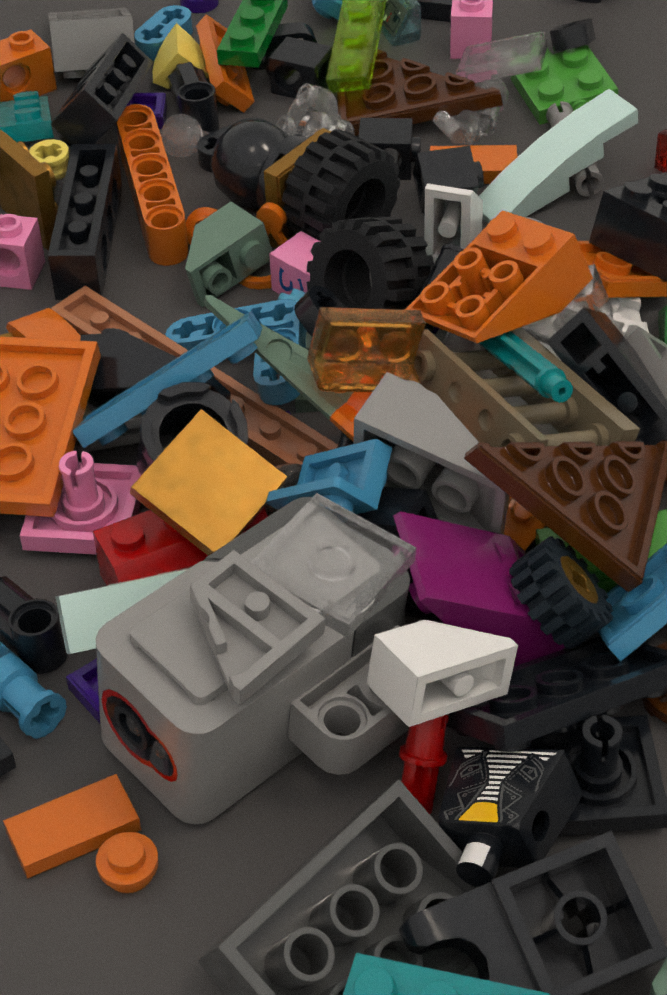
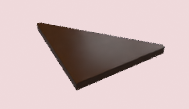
[334,36,503,136]
[464,441,667,592]

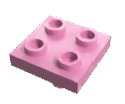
[19,451,141,555]

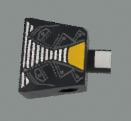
[438,747,583,887]

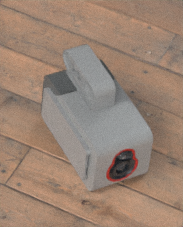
[96,497,410,825]

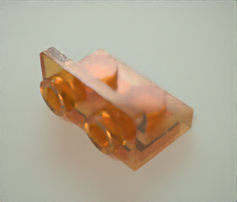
[307,307,426,393]

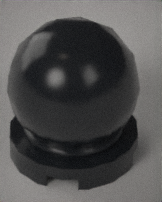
[210,120,308,209]
[137,382,248,475]

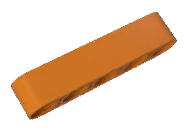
[116,104,189,266]

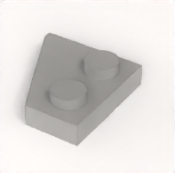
[190,550,326,705]

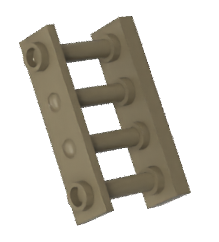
[406,327,640,447]

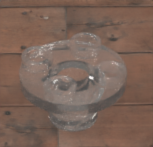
[276,83,355,138]

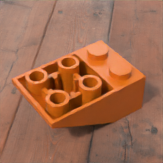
[405,210,593,343]

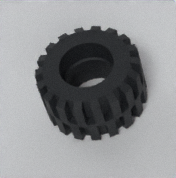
[282,129,400,241]
[307,216,434,341]

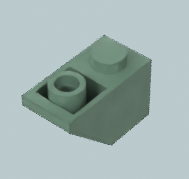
[185,202,272,307]

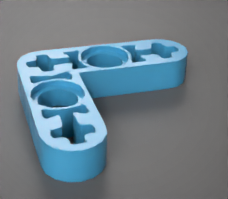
[165,299,306,405]

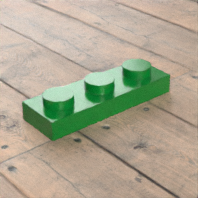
[217,0,288,68]

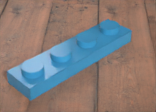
[73,311,263,448]

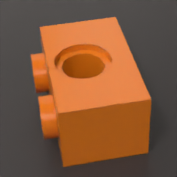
[0,29,57,102]

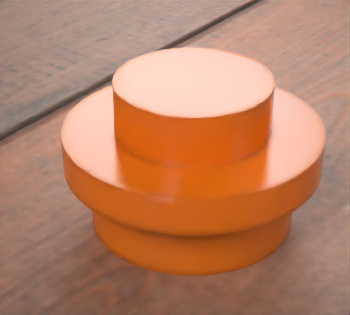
[96,832,159,893]

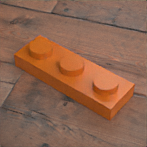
[196,14,255,113]

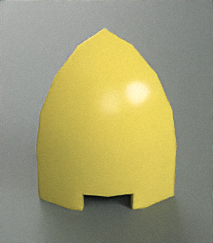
[152,23,209,89]

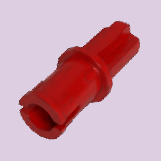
[399,714,449,814]

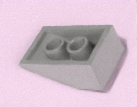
[48,8,135,78]
[353,372,509,535]

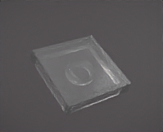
[456,31,548,83]
[251,493,417,638]

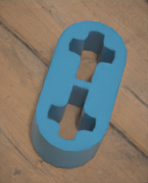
[134,5,193,61]

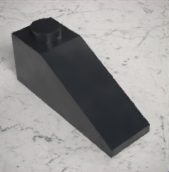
[546,307,667,445]
[80,328,231,409]

